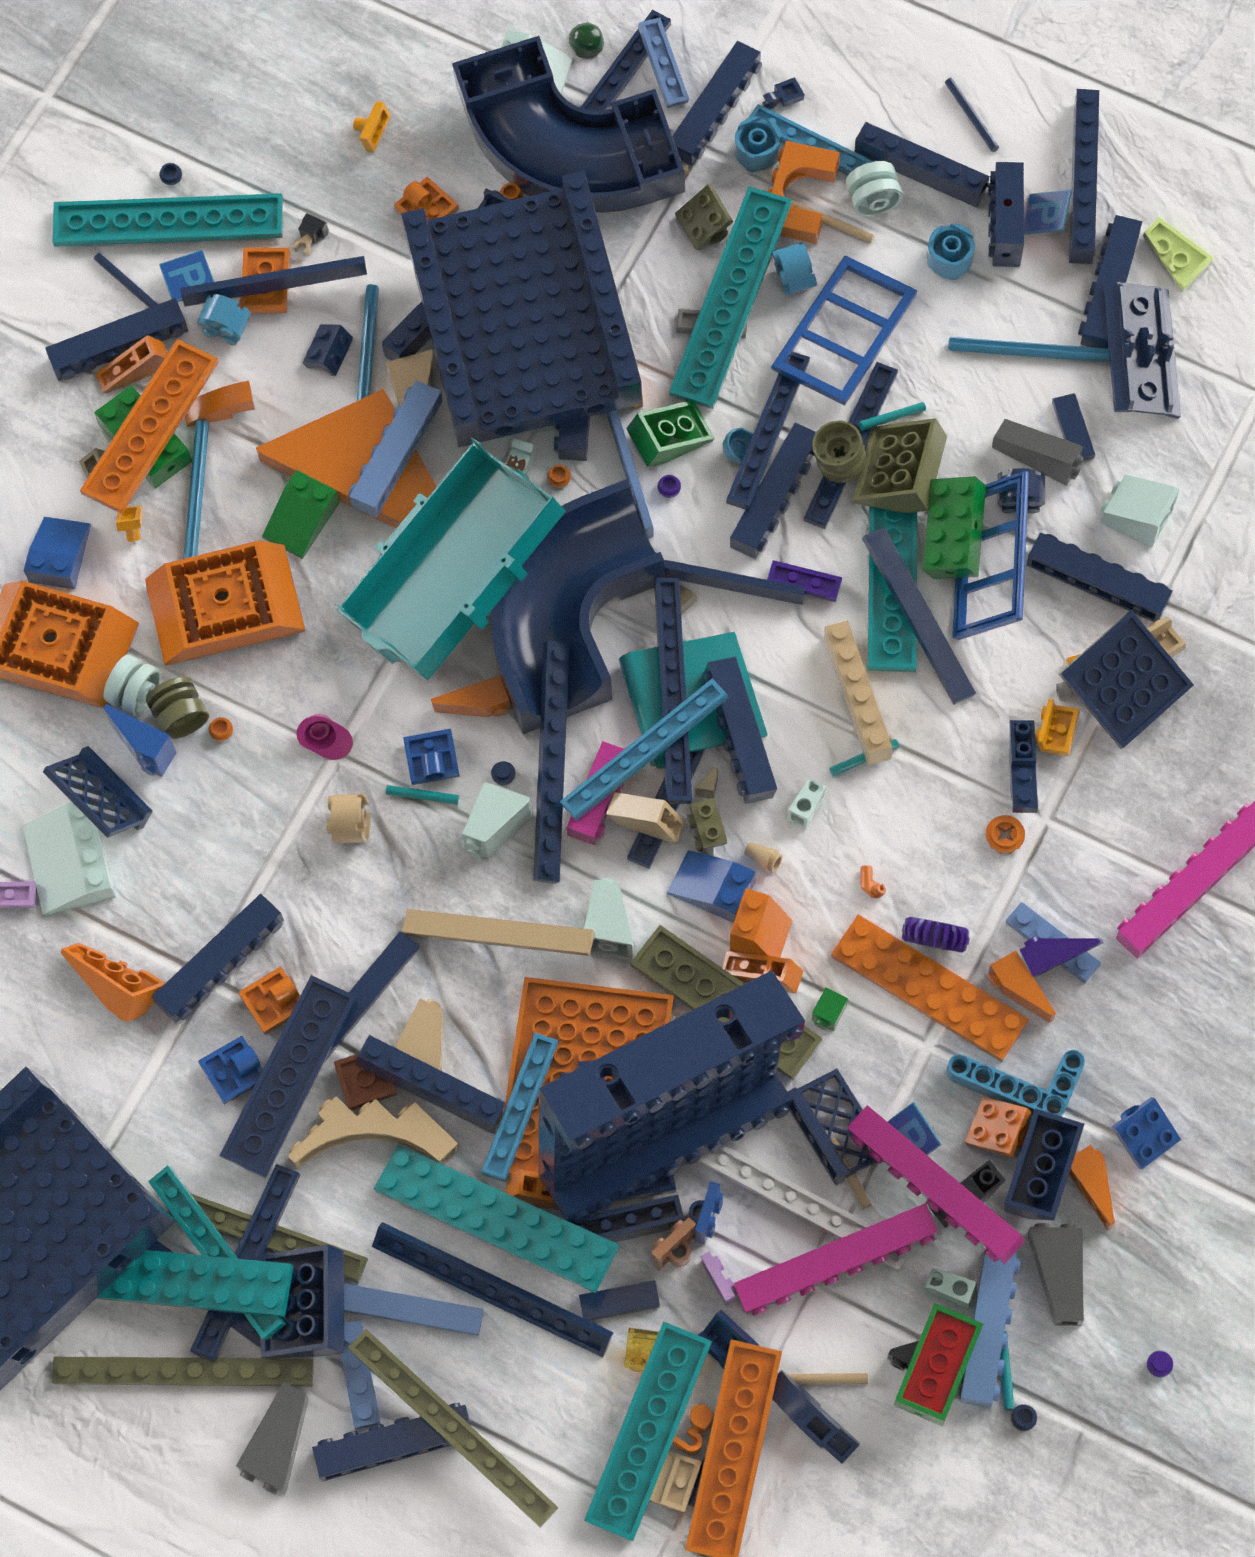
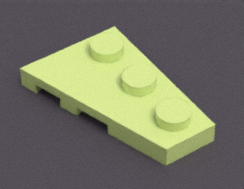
[1143,217,1213,292]

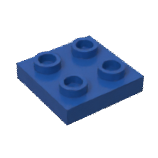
[403,728,460,785]
[198,1036,263,1105]
[1112,1097,1182,1169]
[689,1181,724,1245]

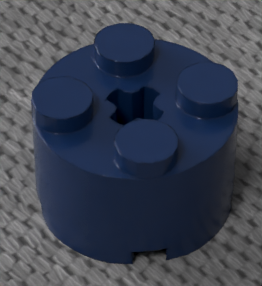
[997,468,1045,513]

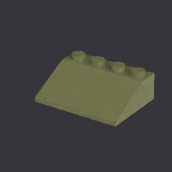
[852,418,947,513]

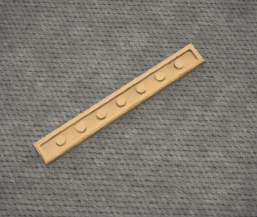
[402,909,595,956]

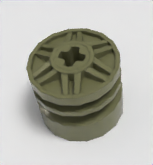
[812,420,867,483]
[145,677,209,740]

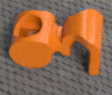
[672,1404,712,1456]

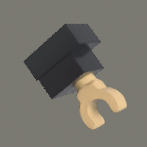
[294,213,329,257]

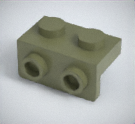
[687,798,727,856]

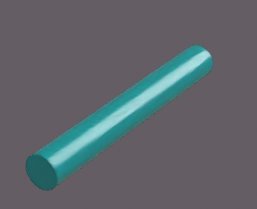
[859,402,926,431]
[829,739,899,777]
[386,785,460,805]
[1000,1331,1015,1411]

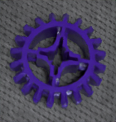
[902,917,970,953]

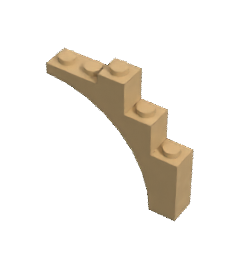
[288,1096,460,1169]

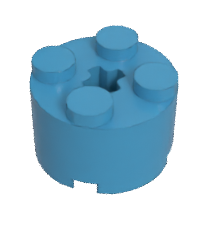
[734,116,780,172]
[927,224,975,280]
[772,242,817,296]
[197,294,251,346]

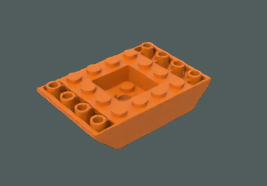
[145,541,306,666]
[0,581,139,709]

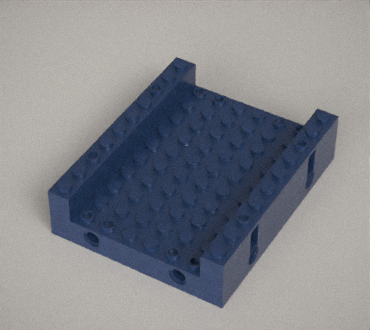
[401,171,642,448]
[538,970,805,1223]
[0,1066,176,1391]

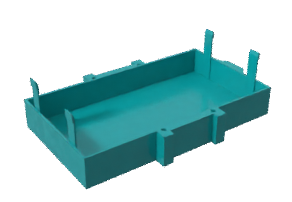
[335,437,566,681]

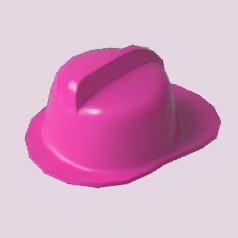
[296,714,353,760]

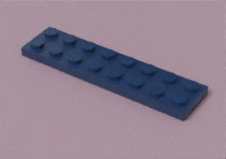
[220,975,356,1179]

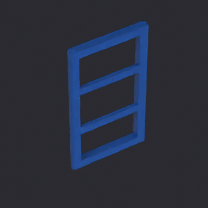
[771,256,918,406]
[952,471,1029,640]

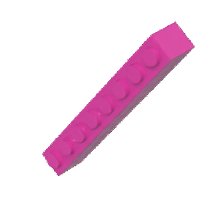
[1116,801,1255,959]
[847,1105,1025,1265]
[734,1203,938,1316]

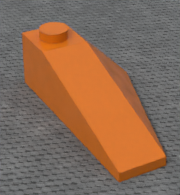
[61,943,165,1022]

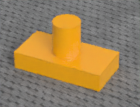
[353,101,391,153]
[116,505,143,542]

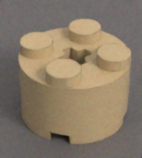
[326,793,371,844]

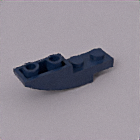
[1009,720,1038,813]
[772,1369,860,1464]

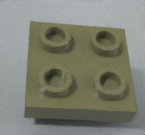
[674,184,733,251]

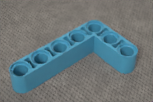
[946,1050,1085,1117]

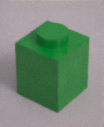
[811,987,848,1031]

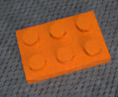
[240,248,291,313]

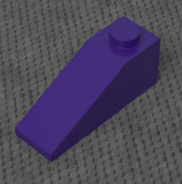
[1020,936,1104,977]

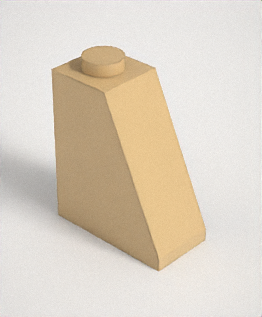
[386,350,435,406]
[607,792,685,844]
[395,999,444,1071]

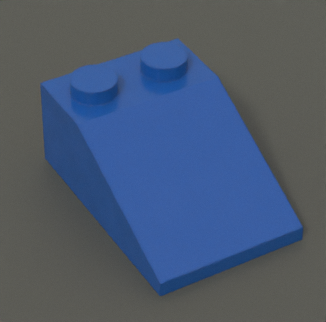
[23,516,91,589]
[104,704,177,777]
[667,850,756,923]

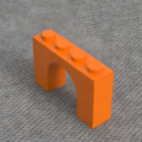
[768,141,840,244]

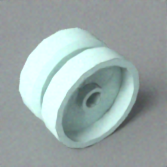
[846,161,903,217]
[103,654,161,717]

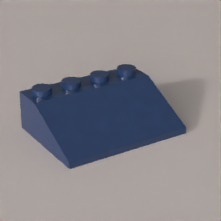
[260,1245,344,1358]

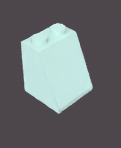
[1100,474,1180,548]
[462,781,533,859]
[584,878,634,960]

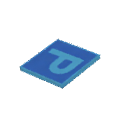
[1024,189,1072,235]
[159,249,214,302]
[887,1102,942,1155]

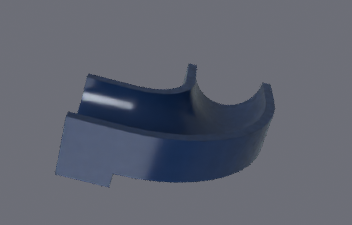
[452,36,685,213]
[491,479,665,734]

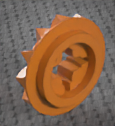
[986,815,1025,854]

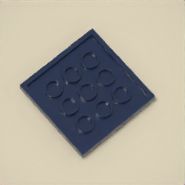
[1058,611,1194,749]

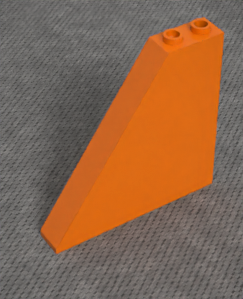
[256,389,437,529]

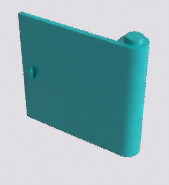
[618,631,768,769]

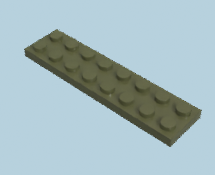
[630,925,823,1080]

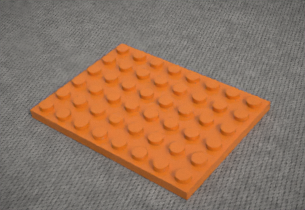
[504,977,674,1175]

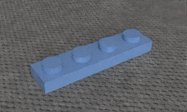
[638,18,689,108]
[1005,902,1101,984]
[341,1321,381,1430]

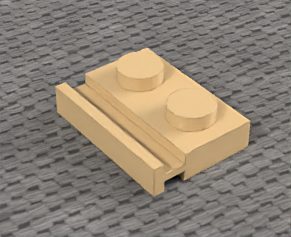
[649,1451,702,1514]

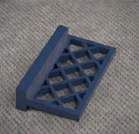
[43,746,153,838]
[787,1068,876,1186]

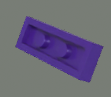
[767,560,842,602]

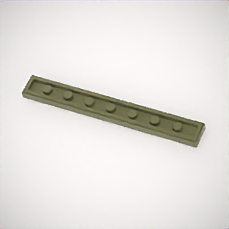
[168,1194,368,1284]

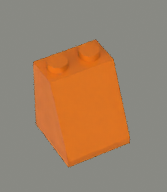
[730,888,792,957]

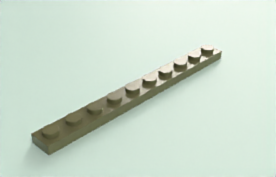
[348,1329,559,1529]
[52,1357,314,1387]

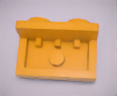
[1035,699,1080,757]

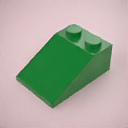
[626,400,715,467]
[262,470,340,559]

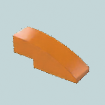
[185,380,255,427]

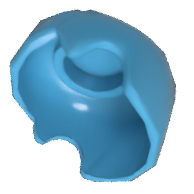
[722,427,753,464]

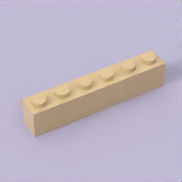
[824,620,892,766]

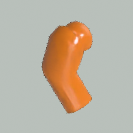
[860,865,886,899]

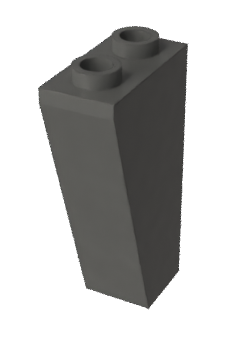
[992,419,1084,486]
[1028,1223,1084,1326]
[236,1382,309,1495]

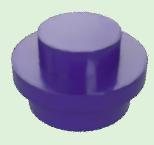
[657,475,681,498]
[1147,1351,1173,1378]

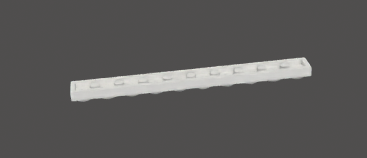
[698,1145,911,1271]

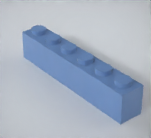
[349,380,443,518]
[959,1249,1021,1408]

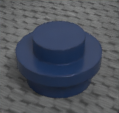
[159,163,182,185]
[491,761,516,785]
[1011,1404,1037,1431]

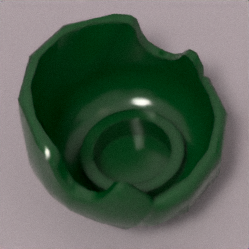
[569,22,604,58]

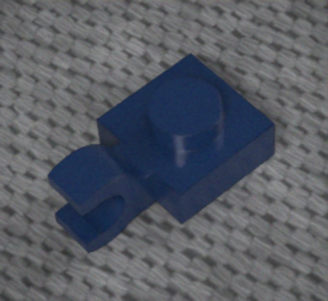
[762,77,805,110]

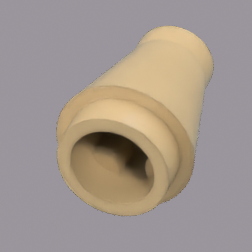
[744,842,783,872]

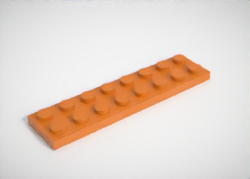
[80,339,219,514]
[831,914,1029,1062]
[685,1340,782,1557]

